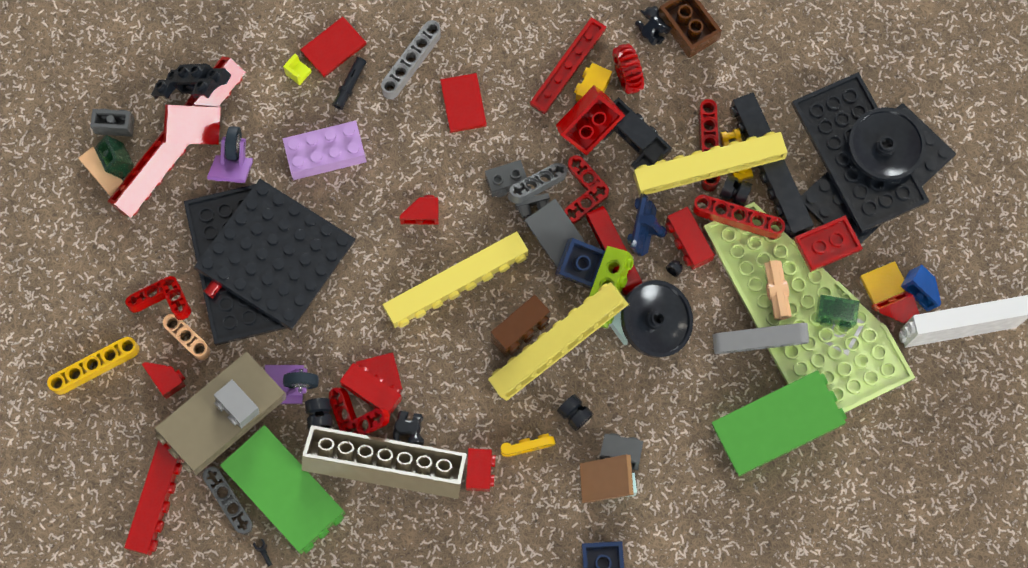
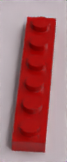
[530,17,607,114]

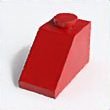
[400,195,439,225]
[871,291,919,323]
[142,362,186,399]

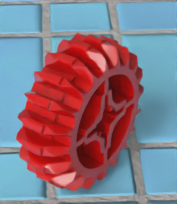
[612,43,645,94]

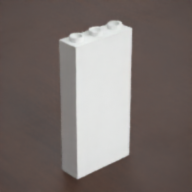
[899,295,1028,348]

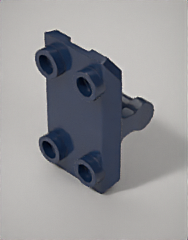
[627,193,667,256]

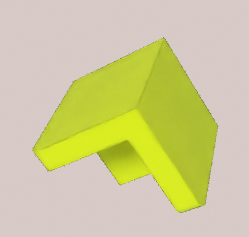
[283,54,312,85]

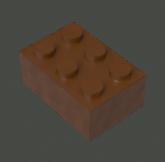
[659,0,722,58]
[491,294,550,358]

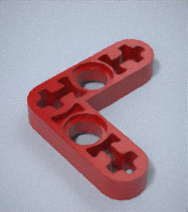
[564,155,609,224]
[125,276,191,320]
[329,387,390,435]

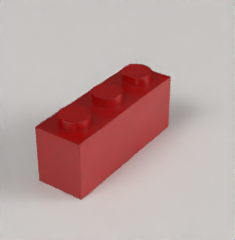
[665,206,715,270]
[340,362,402,416]

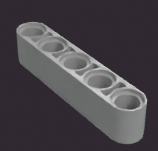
[381,20,441,99]
[712,323,810,354]

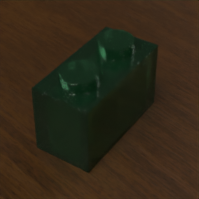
[94,135,134,179]
[815,295,860,329]

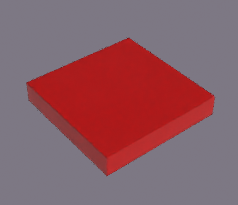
[356,352,403,391]

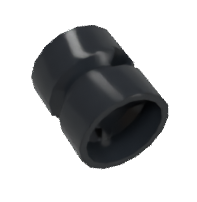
[719,174,753,207]
[557,394,594,431]
[305,398,333,430]

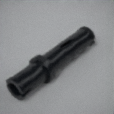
[332,57,367,110]

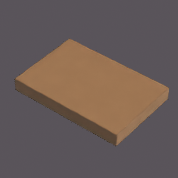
[580,454,634,503]

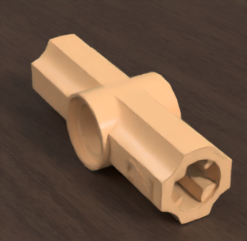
[764,260,792,320]

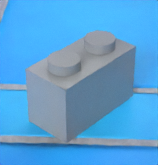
[214,379,259,429]

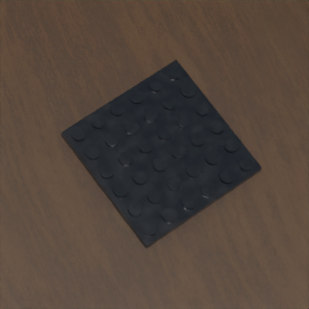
[194,179,355,331]

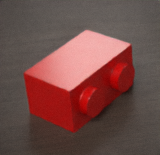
[466,448,496,492]

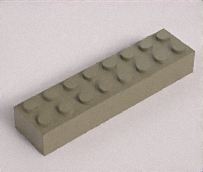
[302,425,467,499]

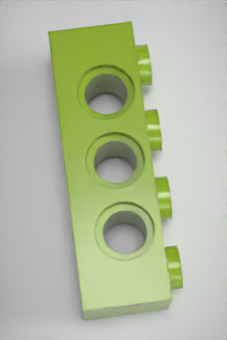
[589,246,634,329]

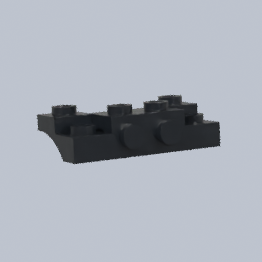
[151,63,231,99]
[603,97,672,170]

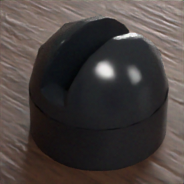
[666,260,683,277]

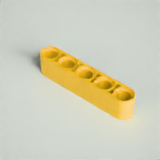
[47,337,139,395]

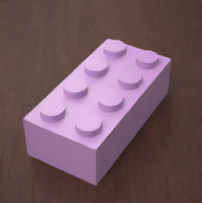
[282,121,366,180]

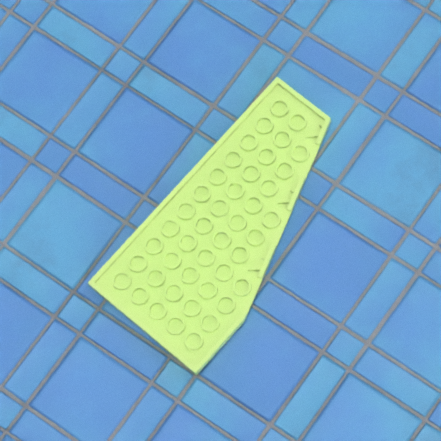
[703,202,915,413]

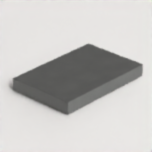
[524,199,586,267]

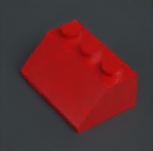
[556,85,625,156]

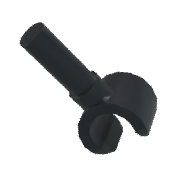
[253,538,273,567]

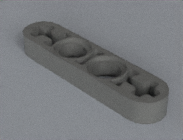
[507,163,568,204]
[203,467,253,535]

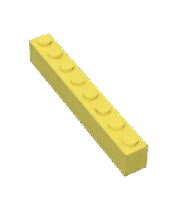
[633,132,788,197]
[383,231,528,328]
[488,282,629,401]

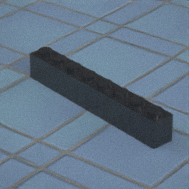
[730,92,814,238]

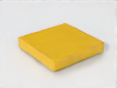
[860,261,905,305]

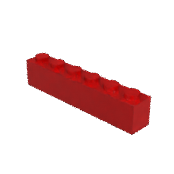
[124,440,182,556]

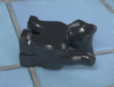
[635,6,672,45]
[393,411,424,445]

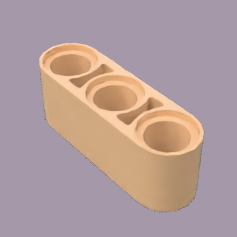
[78,146,123,197]
[163,314,210,361]

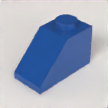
[901,265,941,311]

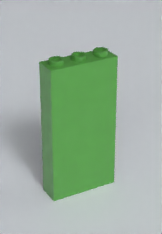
[712,370,847,477]
[220,425,345,554]

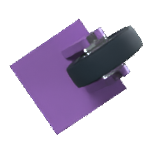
[207,126,253,183]
[265,365,319,404]

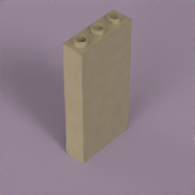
[155,352,286,476]

